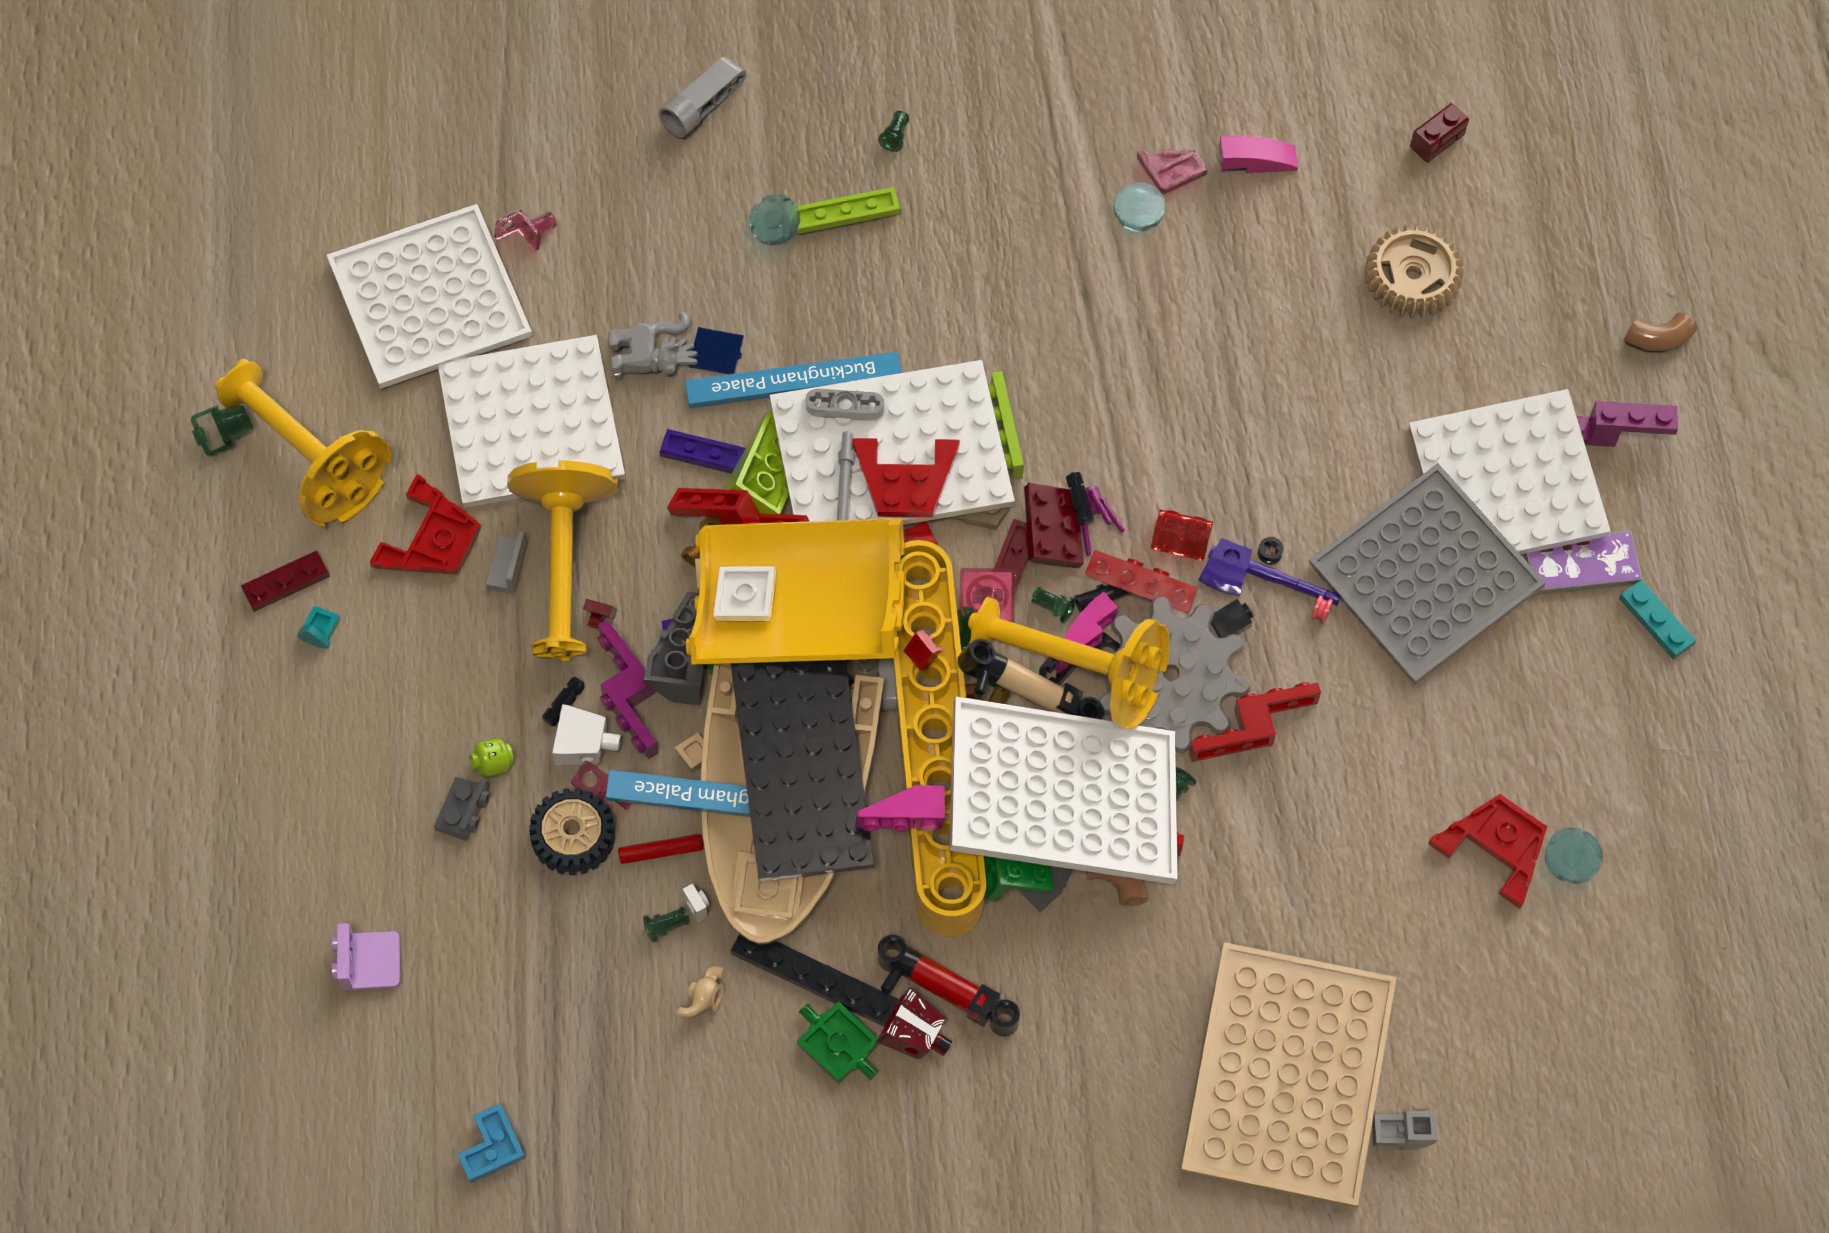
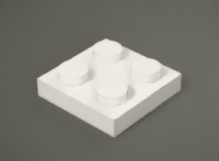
[713,566,777,621]

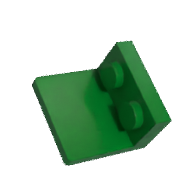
[984,856,1053,901]

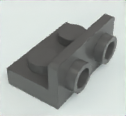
[434,777,490,841]

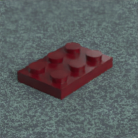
[1024,483,1084,569]

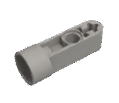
[659,57,746,138]

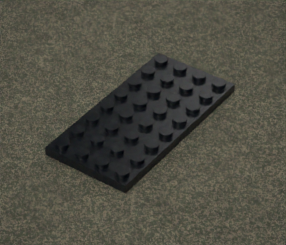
[730,660,874,882]

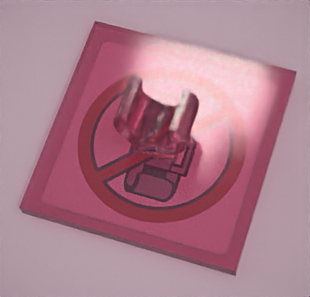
[959,568,1016,624]

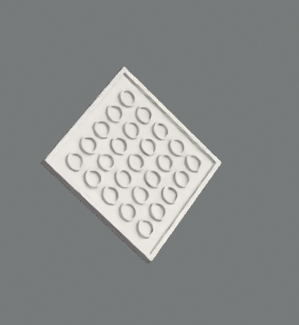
[327,204,532,389]
[438,335,625,508]
[1409,389,1611,555]

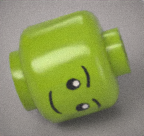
[469,738,514,778]

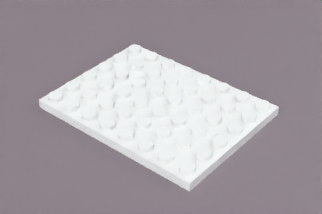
[770,360,1015,525]
[949,697,1177,884]

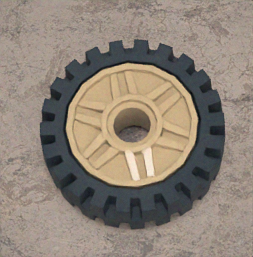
[529,788,615,875]

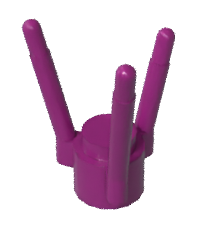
[1081,486,1125,556]

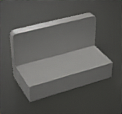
[486,531,527,594]

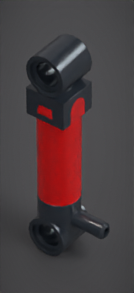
[877,935,1020,1037]

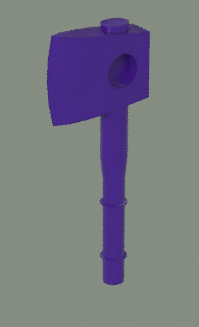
[1198,538,1341,606]

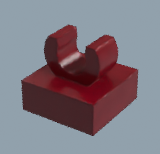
[583,599,617,629]

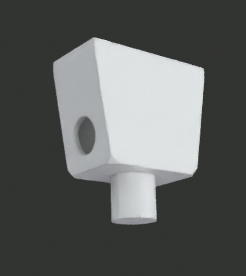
[552,704,621,765]

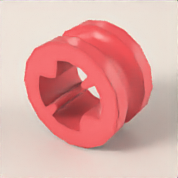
[1311,595,1333,623]

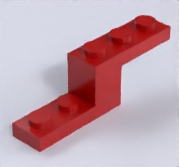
[667,488,810,525]
[1189,682,1321,762]

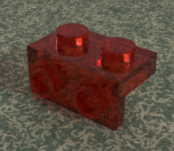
[1151,509,1213,561]

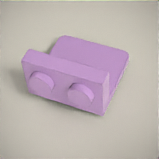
[332,923,400,991]

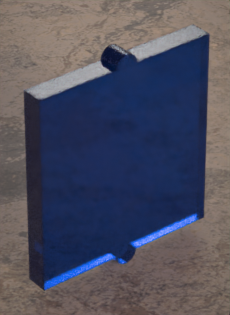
[688,327,744,375]

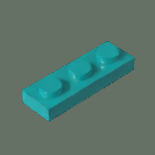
[1619,580,1696,659]

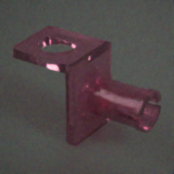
[494,210,556,251]
[571,761,631,810]

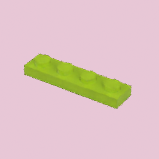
[792,187,900,234]
[987,371,1024,479]

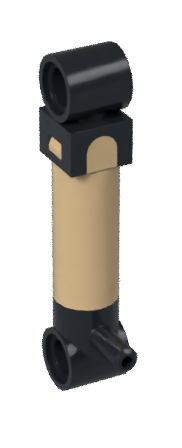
[957,639,1104,720]

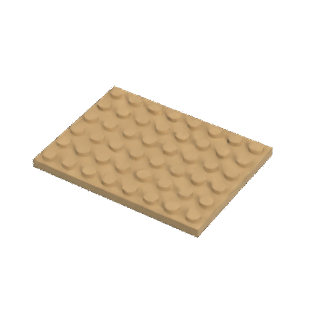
[1181,942,1397,1208]

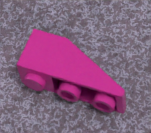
[855,785,945,832]

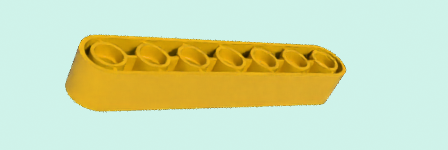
[893,540,986,937]

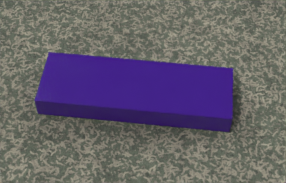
[659,429,745,474]

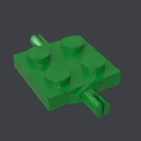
[797,1001,880,1084]

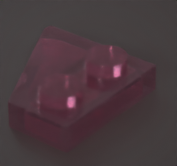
[1137,149,1208,195]

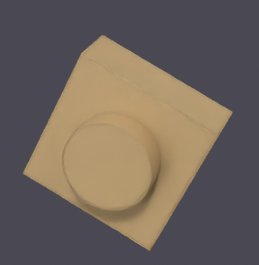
[675,732,703,773]

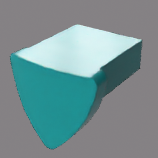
[297,606,340,649]

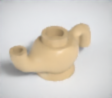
[677,966,725,1018]

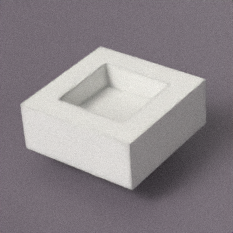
[682,883,709,923]

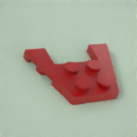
[853,438,960,517]
[370,474,481,574]
[1428,794,1547,909]

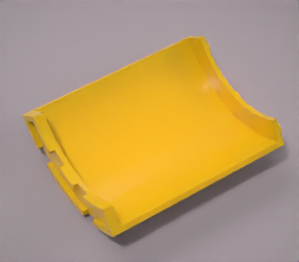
[686,518,905,665]

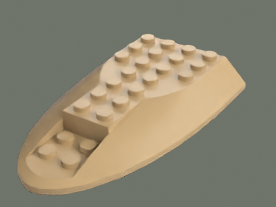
[701,663,884,944]

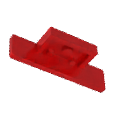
[1085,550,1197,613]

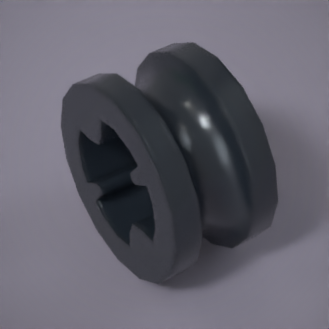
[1258,537,1284,565]

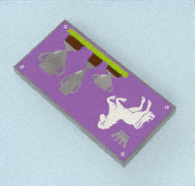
[1524,531,1643,595]

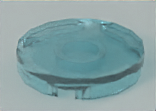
[1113,182,1166,232]
[748,194,800,246]
[1545,828,1603,884]

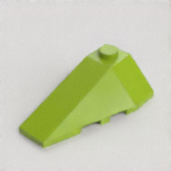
[724,411,788,514]

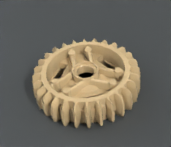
[1365,225,1464,318]

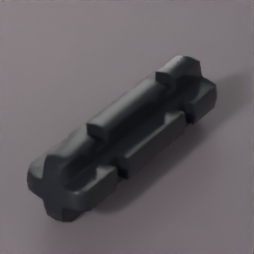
[1066,472,1093,524]
[542,677,585,726]

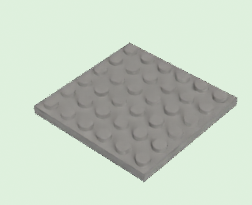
[1309,463,1545,685]

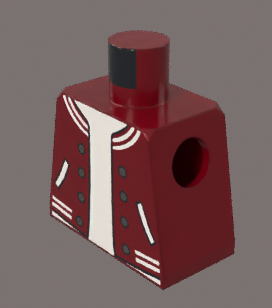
[876,988,952,1059]

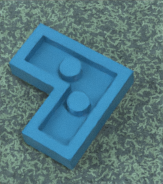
[458,1103,525,1183]

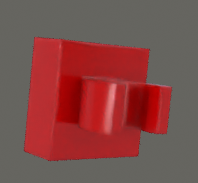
[903,630,943,671]

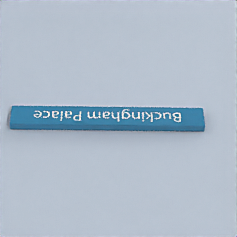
[685,352,902,408]
[606,770,750,817]

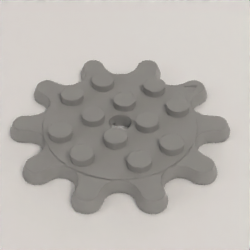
[1099,596,1251,753]

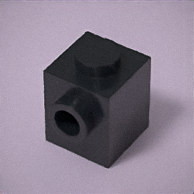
[1210,599,1254,638]

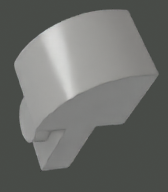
[1372,1111,1438,1150]

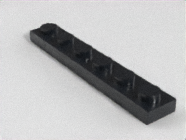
[730,934,899,1027]

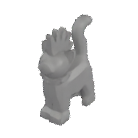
[609,312,698,380]

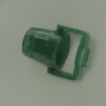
[191,403,253,456]

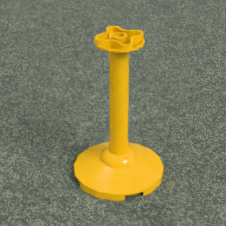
[215,359,392,526]
[507,460,618,662]
[968,597,1170,729]

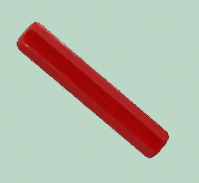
[618,834,703,864]

